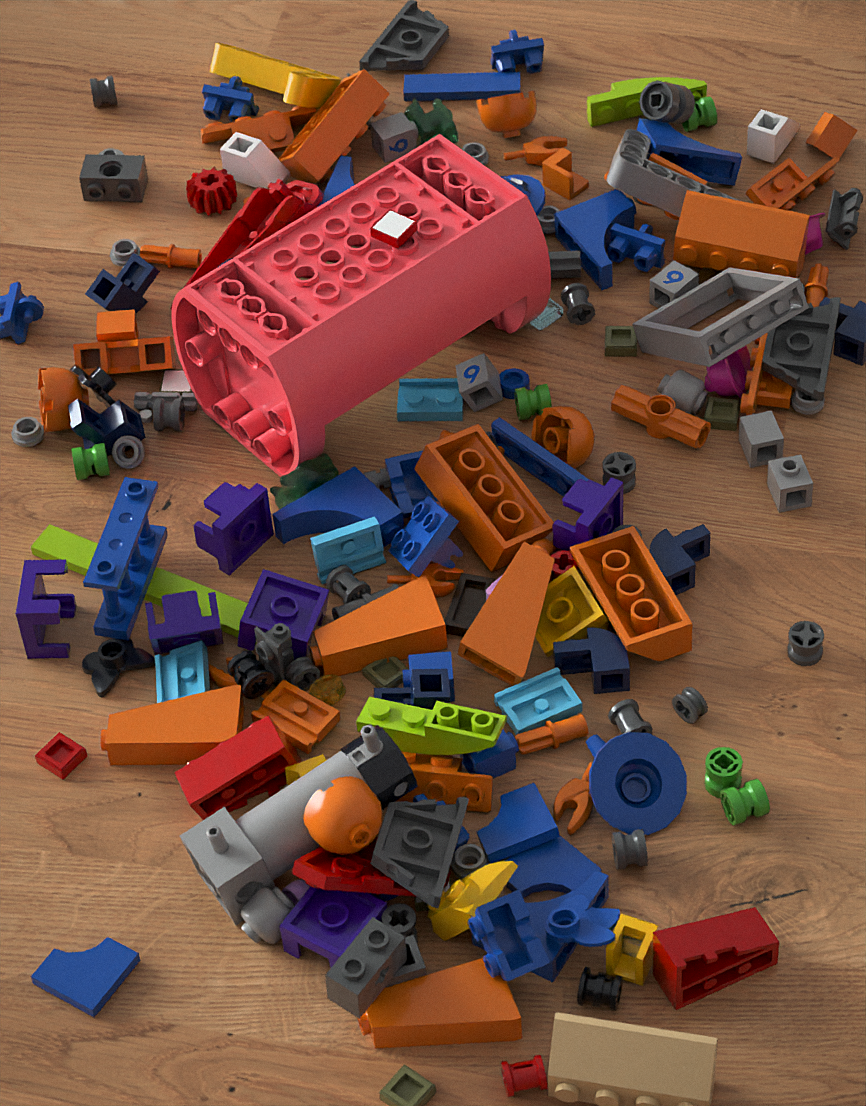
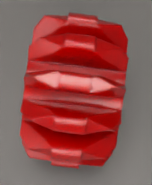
[186,166,237,216]

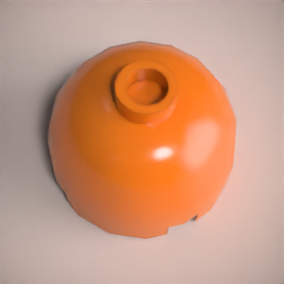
[476,90,537,138]
[38,367,89,432]
[531,406,595,469]
[303,776,383,855]

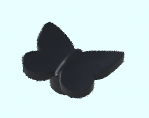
[70,364,117,408]
[82,638,155,697]

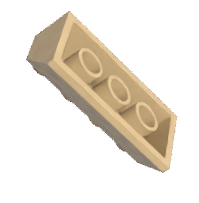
[548,1012,717,1106]

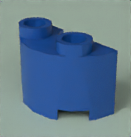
[385,450,438,518]
[468,889,550,982]

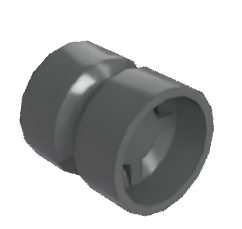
[640,81,695,124]

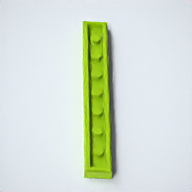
[31,524,257,644]

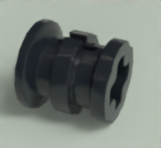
[227,650,274,699]
[577,967,623,1011]

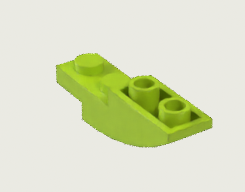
[587,77,707,127]
[356,696,507,755]

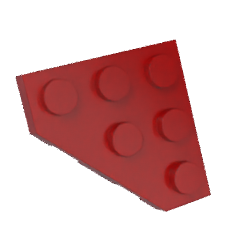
[292,837,451,897]

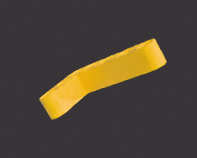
[210,43,341,107]

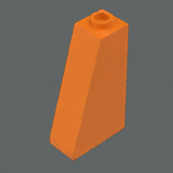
[457,542,555,686]
[310,575,448,680]
[101,685,245,765]
[357,958,522,1049]

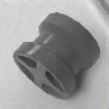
[90,75,118,108]
[153,398,185,431]
[602,452,636,494]
[787,621,824,666]
[612,829,648,870]

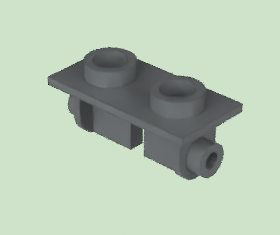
[825,188,863,250]
[254,623,294,686]

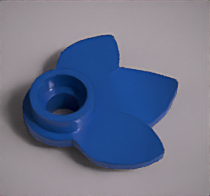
[545,893,620,947]

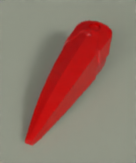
[170,179,324,310]

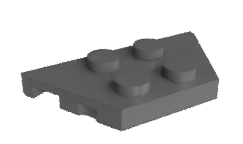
[359,0,449,71]
[762,297,841,401]
[371,797,469,908]

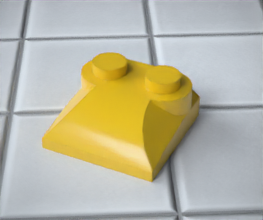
[535,566,609,657]
[427,861,518,941]

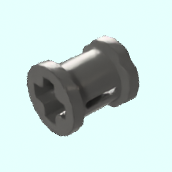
[561,283,595,325]
[326,565,371,604]
[608,699,653,734]
[381,903,418,943]

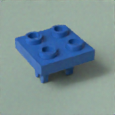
[388,495,463,578]

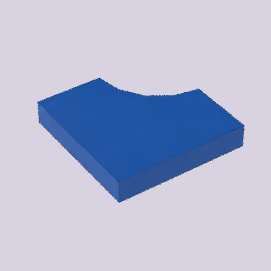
[476,783,560,864]
[505,836,602,898]
[31,937,140,1017]

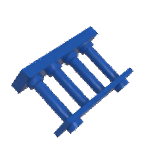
[83,477,168,640]

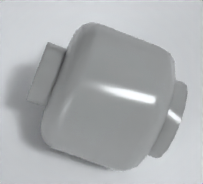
[657,370,708,416]
[241,886,295,944]

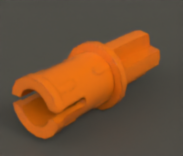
[140,244,202,269]
[804,263,829,308]
[515,714,589,755]

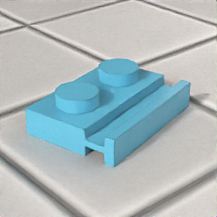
[397,378,464,421]
[310,516,386,584]
[155,640,210,703]
[494,667,582,735]

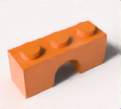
[73,336,176,377]

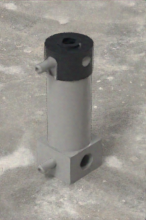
[180,725,418,925]

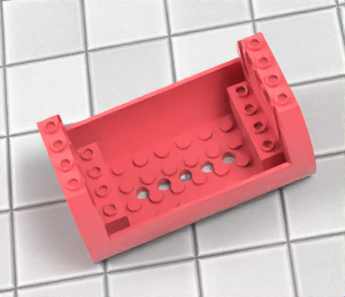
[172,134,551,481]

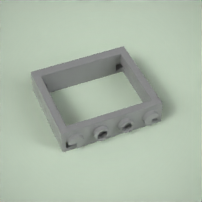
[632,267,809,367]

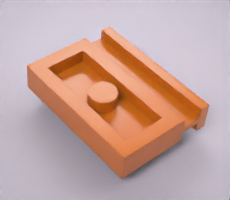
[251,679,341,754]

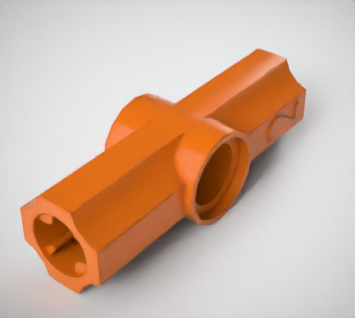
[611,385,711,449]

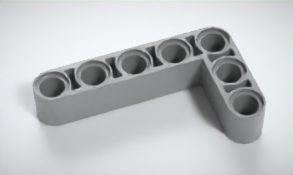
[607,129,740,217]

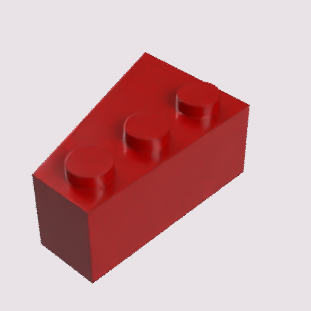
[174,715,303,820]
[653,907,779,1010]

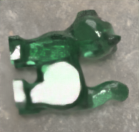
[403,98,458,145]
[270,453,339,509]

